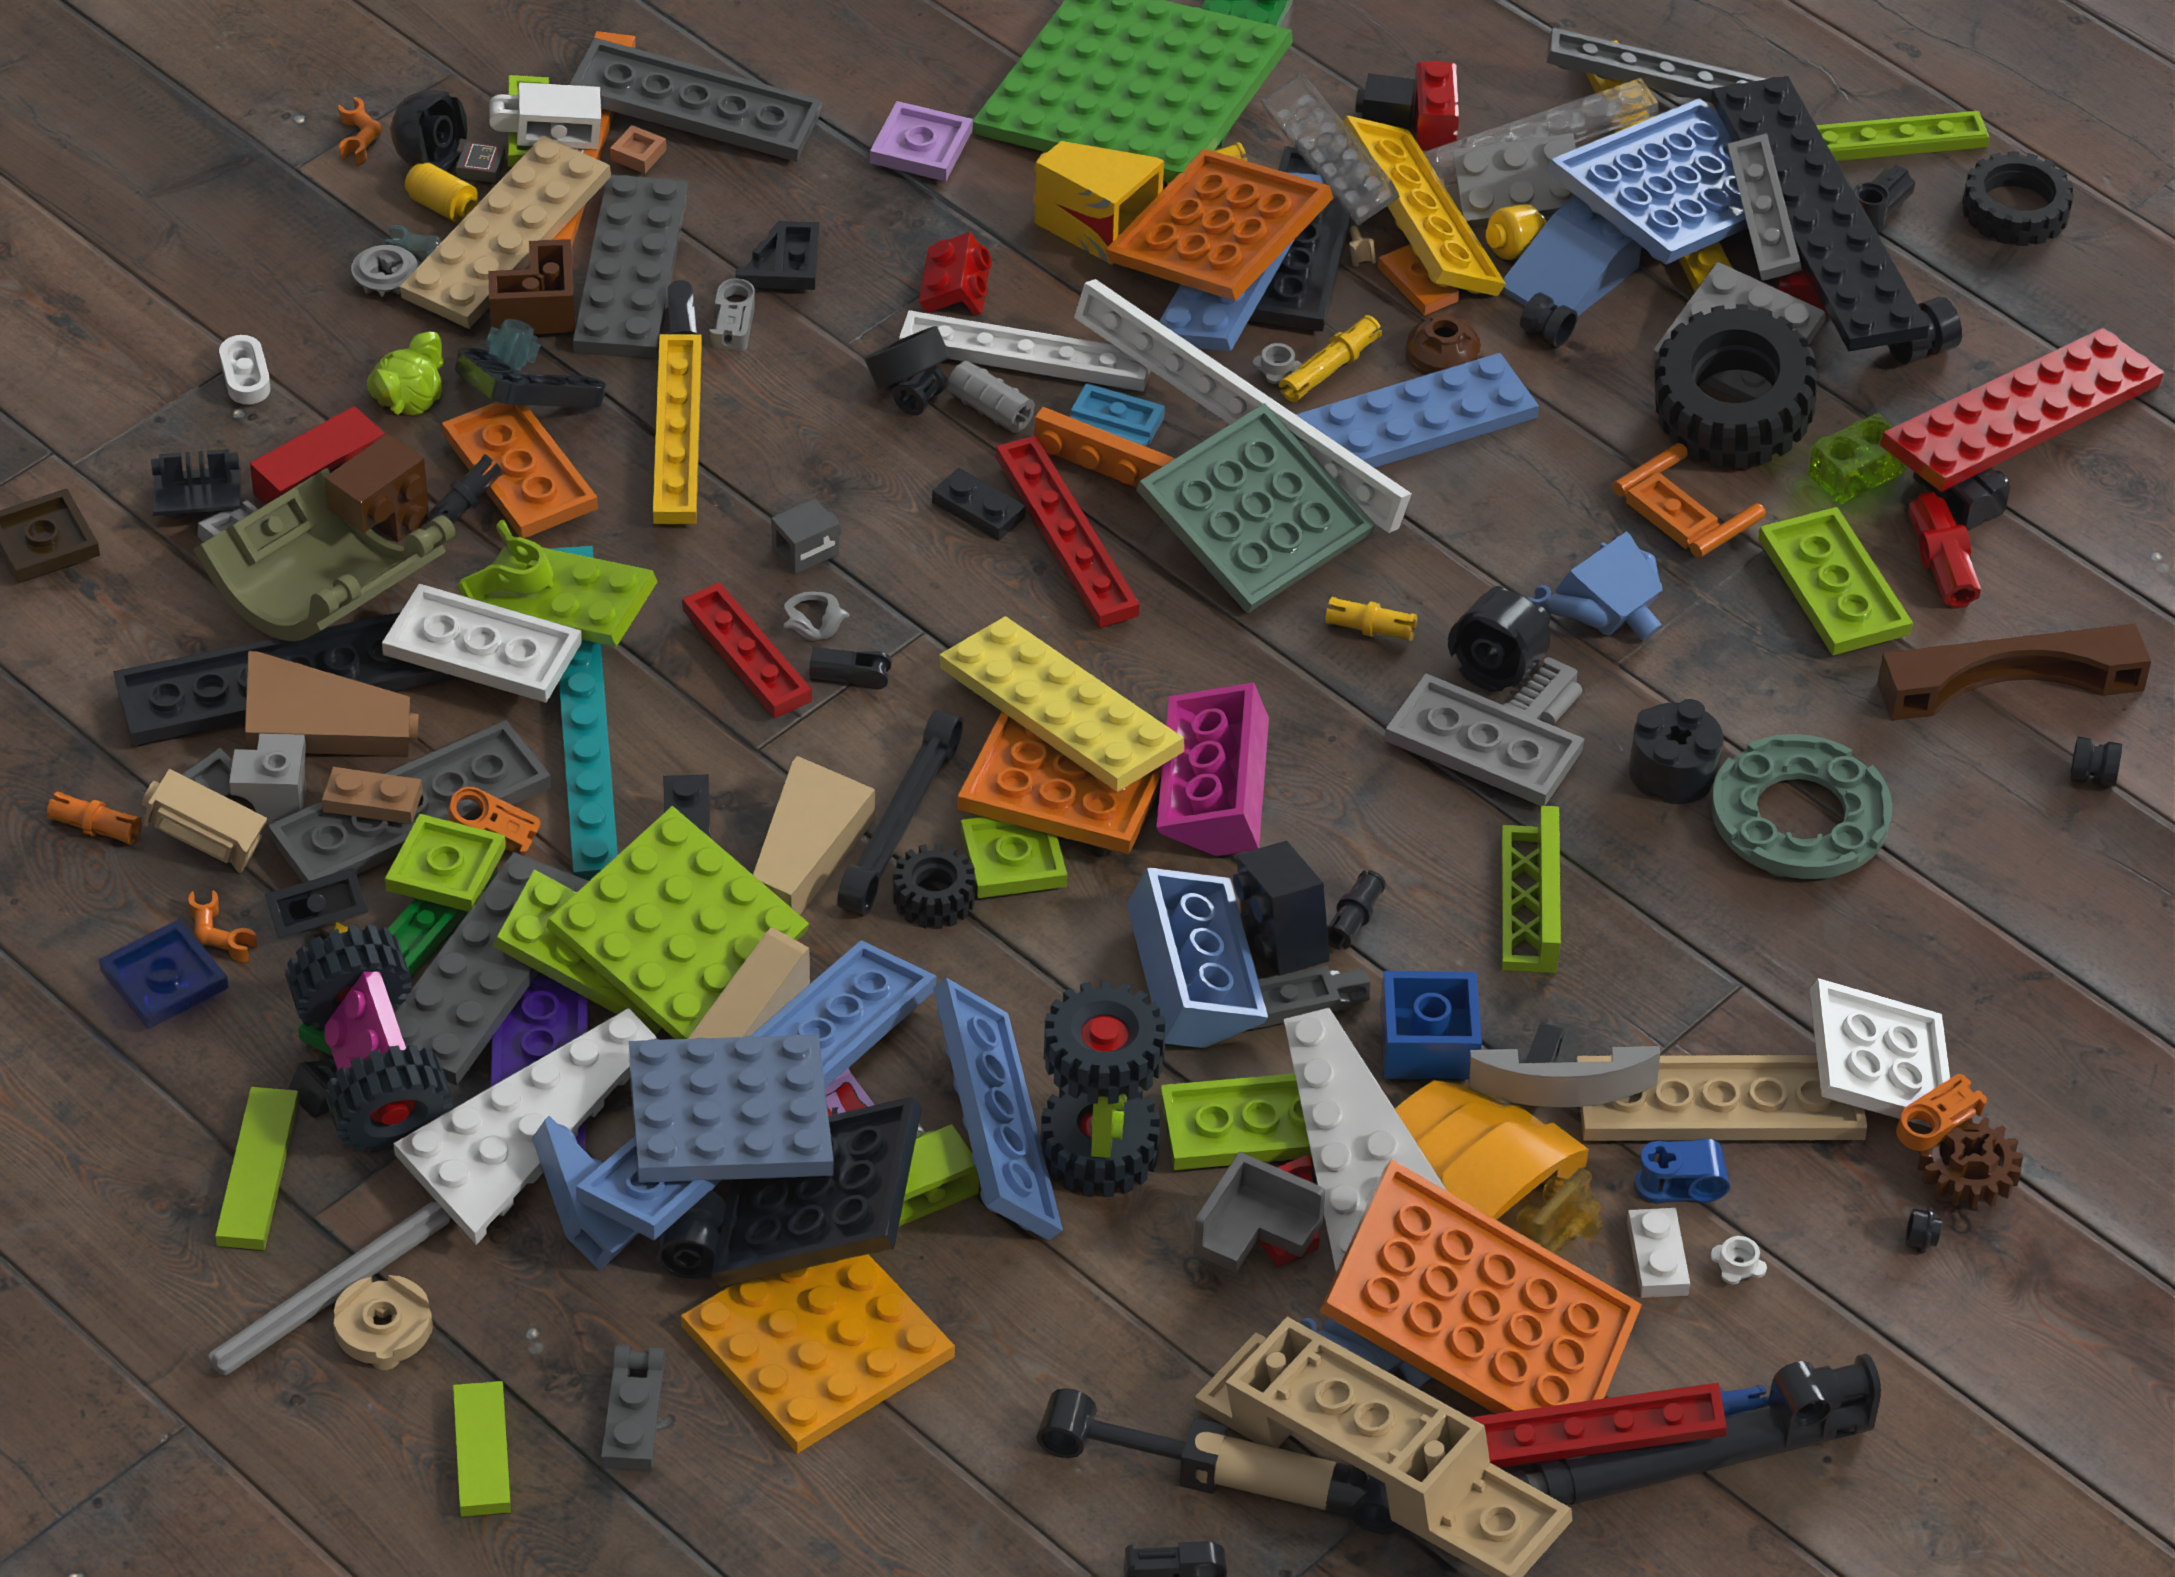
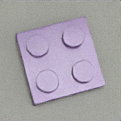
[870,101,973,181]

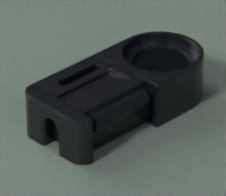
[1124,1541,1227,1577]

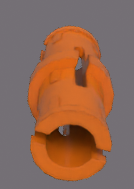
[47,791,142,845]

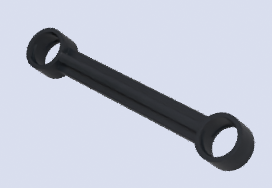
[837,709,964,915]

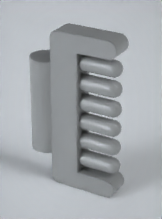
[1503,657,1583,725]

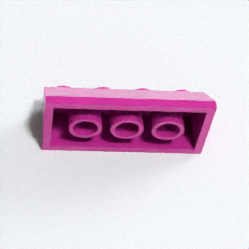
[1157,682,1269,856]

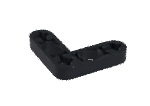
[455,348,606,407]

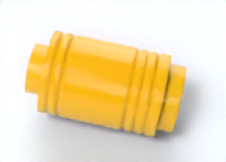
[405,163,478,223]

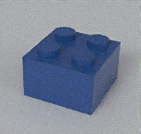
[1380,971,1482,1079]

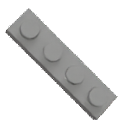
[1727,133,1802,281]

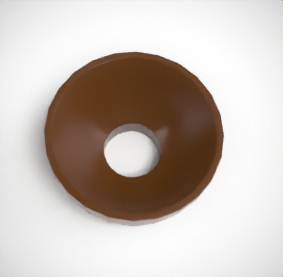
[1405,314,1481,375]

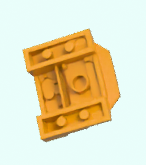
[1395,1080,1589,1220]

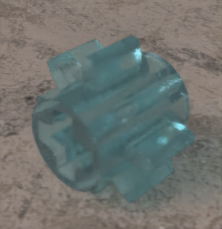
[485,319,540,371]

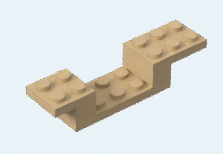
[1195,1317,1573,1577]

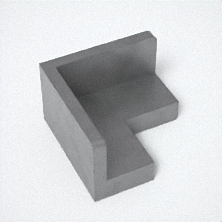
[1193,1152,1325,1273]

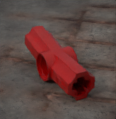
[1908,492,1981,609]

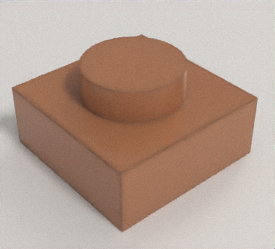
[610,125,666,174]

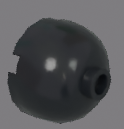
[390,90,468,171]

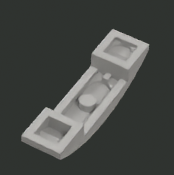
[1469,1046,1660,1107]

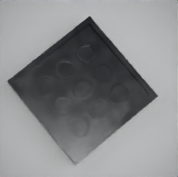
[711,1096,922,1287]

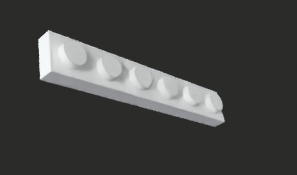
[899,310,1150,392]

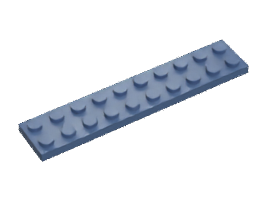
[576,940,937,1240]

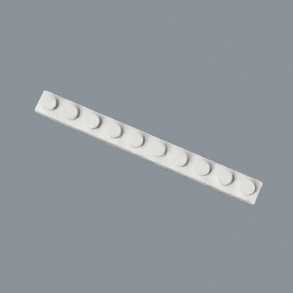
[1074,279,1412,533]

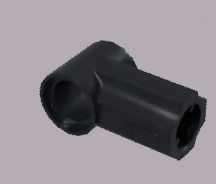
[1853,165,1915,234]

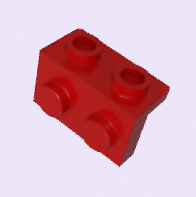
[919,231,992,316]

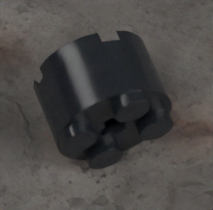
[1448,586,1550,692]
[1629,699,1723,804]

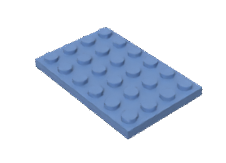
[1546,98,1748,264]

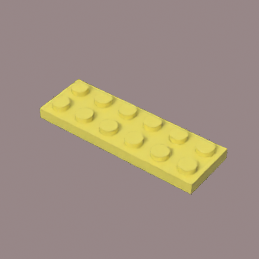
[939,616,1184,792]

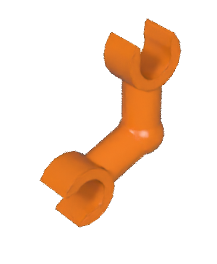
[338,97,382,165]
[188,890,257,962]

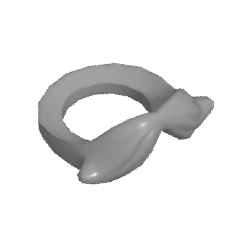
[783,592,850,641]

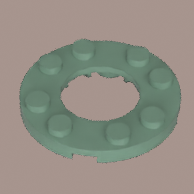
[1711,734,1892,879]

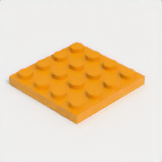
[681,1254,955,1454]

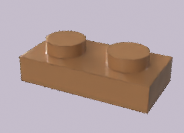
[322,767,423,824]

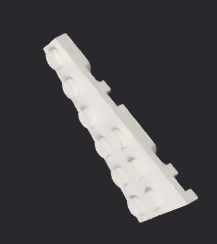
[394,1008,656,1245]
[1284,1008,1448,1273]

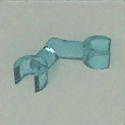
[384,225,442,257]

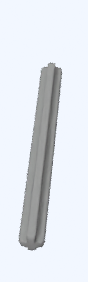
[208,1202,450,1375]

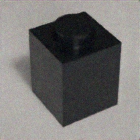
[1355,73,1416,130]

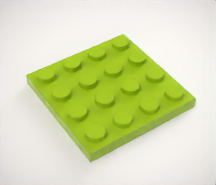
[546,806,810,1039]

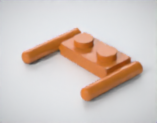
[1612,443,1766,558]

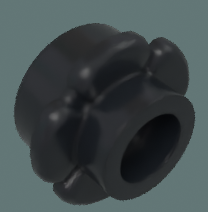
[1905,1207,1942,1254]

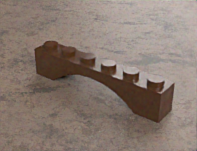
[1877,623,2151,721]

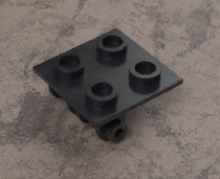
[151,449,241,518]

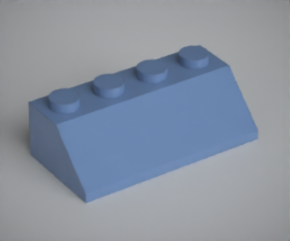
[1127,867,1268,1048]

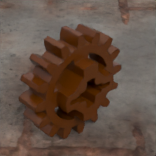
[1917,1117,2023,1209]

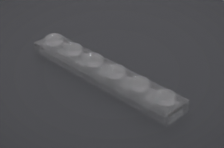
[1423,78,1658,187]

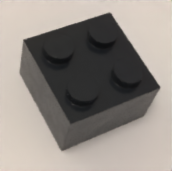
[1233,840,1330,976]

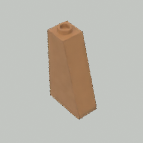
[245,651,419,756]

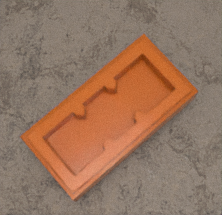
[1378,244,1459,316]

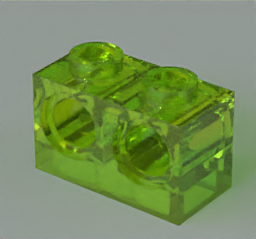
[1808,412,1906,504]

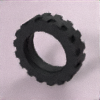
[1962,151,2074,246]

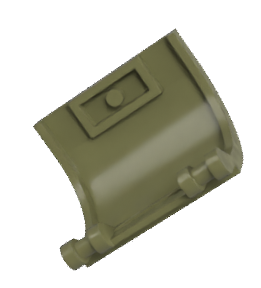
[193,468,455,641]

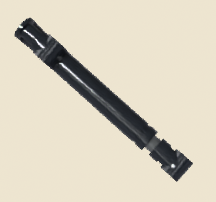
[1507,1353,1881,1506]

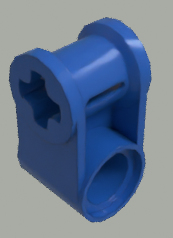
[1634,1139,1730,1204]

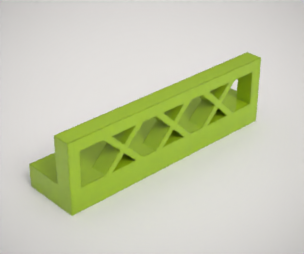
[1501,806,1561,973]

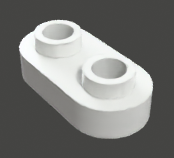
[219,335,270,405]

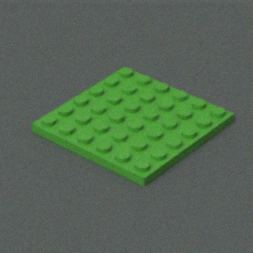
[972,0,1293,182]

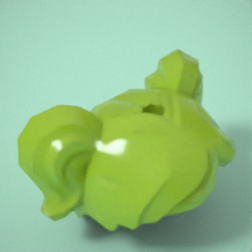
[367,332,444,416]

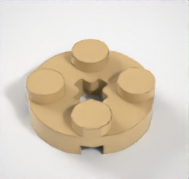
[333,1275,433,1370]

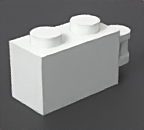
[489,83,601,150]

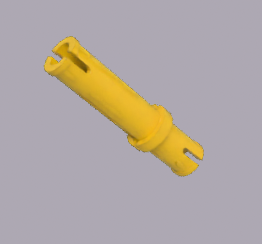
[1279,315,1382,402]

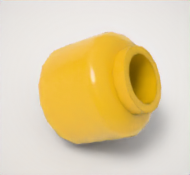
[1486,204,1547,260]

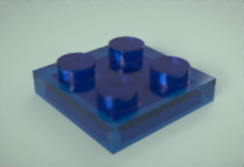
[99,919,229,1029]

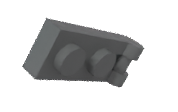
[601,1344,666,1471]

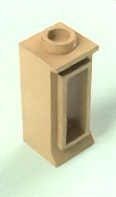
[141,769,267,874]

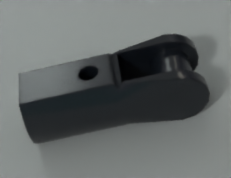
[668,280,697,335]
[809,647,892,689]

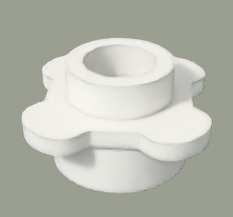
[1711,1236,1767,1285]

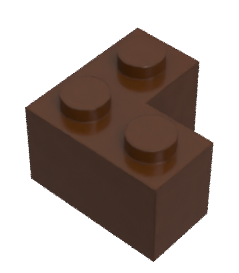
[488,239,575,336]
[324,433,429,542]

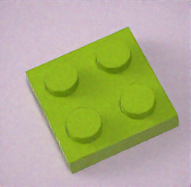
[385,814,506,912]
[960,817,1067,898]

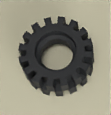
[893,843,976,929]

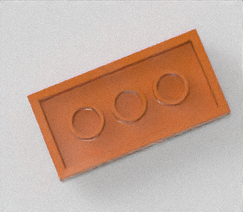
[442,402,598,538]

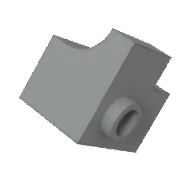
[229,733,306,820]

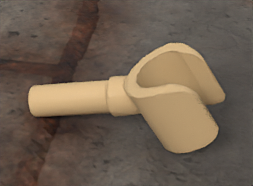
[1349,226,1376,267]

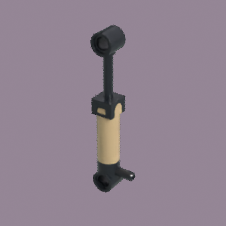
[1036,1388,1398,1533]

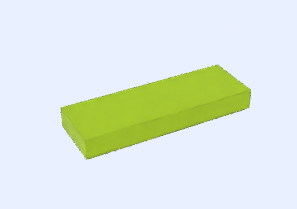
[453,1381,511,1517]

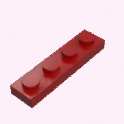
[682,582,812,719]

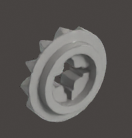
[351,245,418,297]

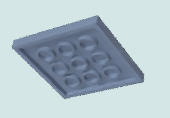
[629,1034,834,1183]

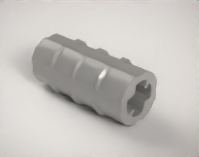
[947,361,1035,433]

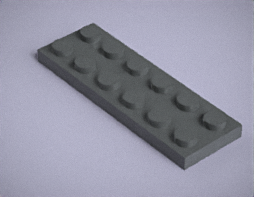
[569,38,822,162]
[573,175,688,359]
[268,720,552,883]
[394,852,589,1085]

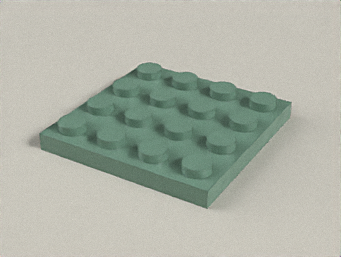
[1136,403,1376,614]

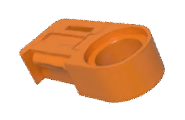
[447,787,541,856]
[1896,1074,1987,1151]

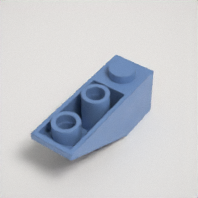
[532,1116,640,1271]

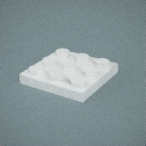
[1810,978,1950,1128]

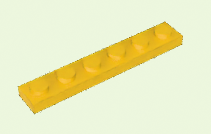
[653,334,702,524]

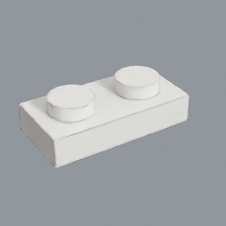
[1627,1208,1690,1298]

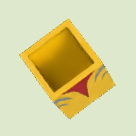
[1033,141,1164,265]

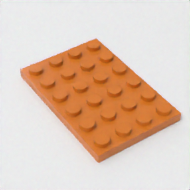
[1319,1159,1642,1414]

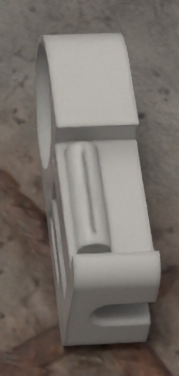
[710,278,755,351]

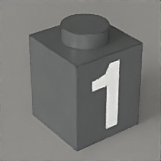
[771,498,841,574]

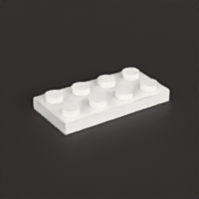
[382,584,582,703]

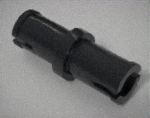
[425,454,504,524]
[1327,870,1386,950]

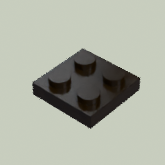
[0,489,100,583]

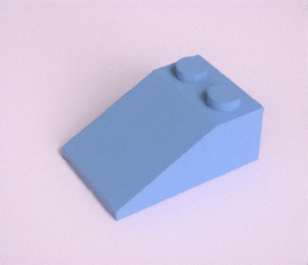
[1501,196,1642,316]

